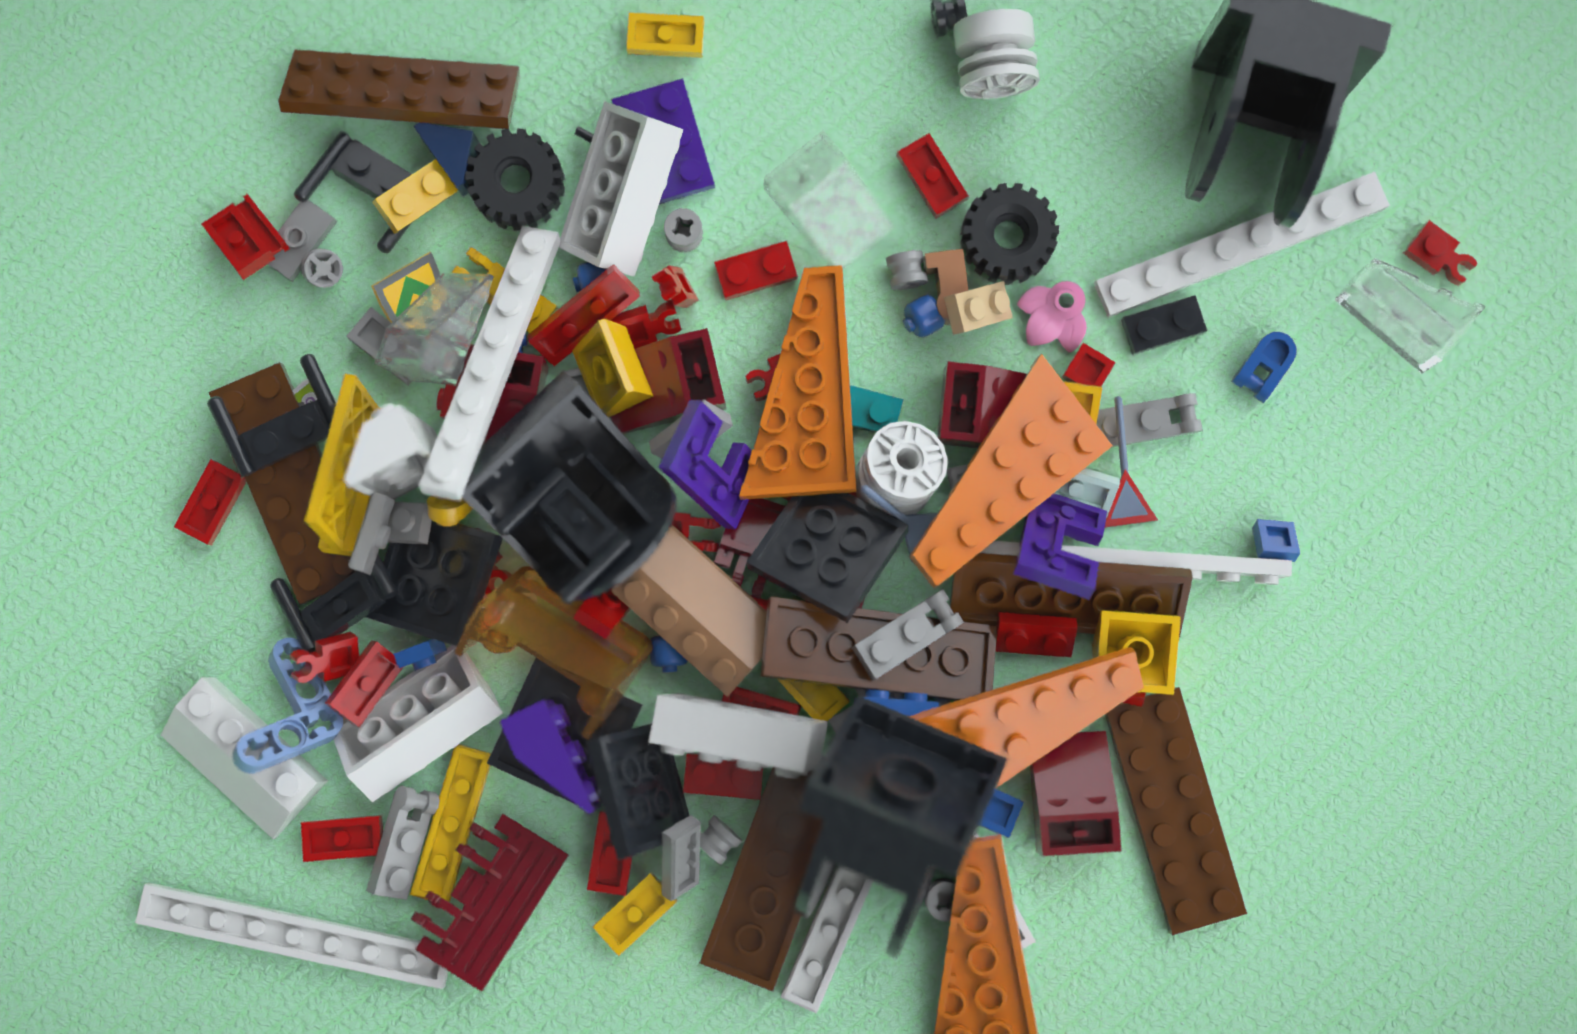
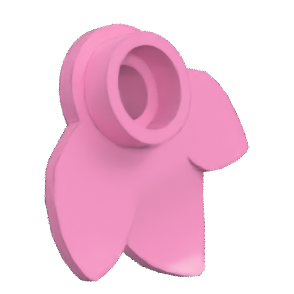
[1017,281,1087,353]

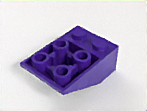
[499,700,602,814]

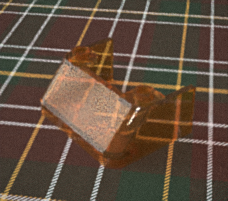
[454,566,653,739]

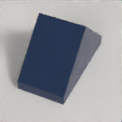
[413,123,479,197]

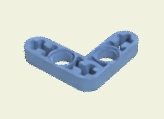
[232,638,344,774]

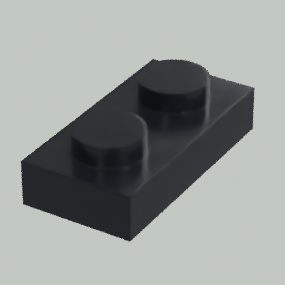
[1121,295,1207,356]

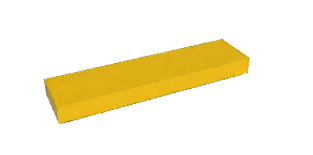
[410,744,491,902]

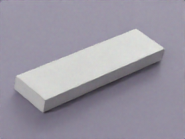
[781,865,873,1013]

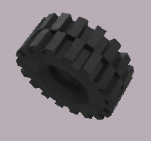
[465,128,565,231]
[960,183,1059,285]

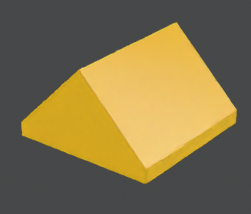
[572,319,653,418]
[1092,610,1181,695]

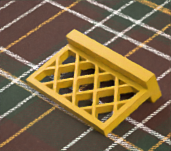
[305,374,379,556]

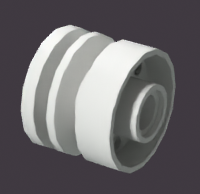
[953,9,1040,99]
[855,421,948,517]

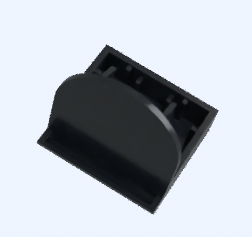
[462,370,677,601]

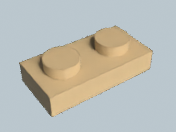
[944,281,1013,335]

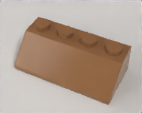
[612,525,767,697]

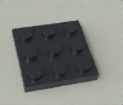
[746,493,909,624]
[366,521,503,649]
[487,657,643,804]
[586,723,690,860]

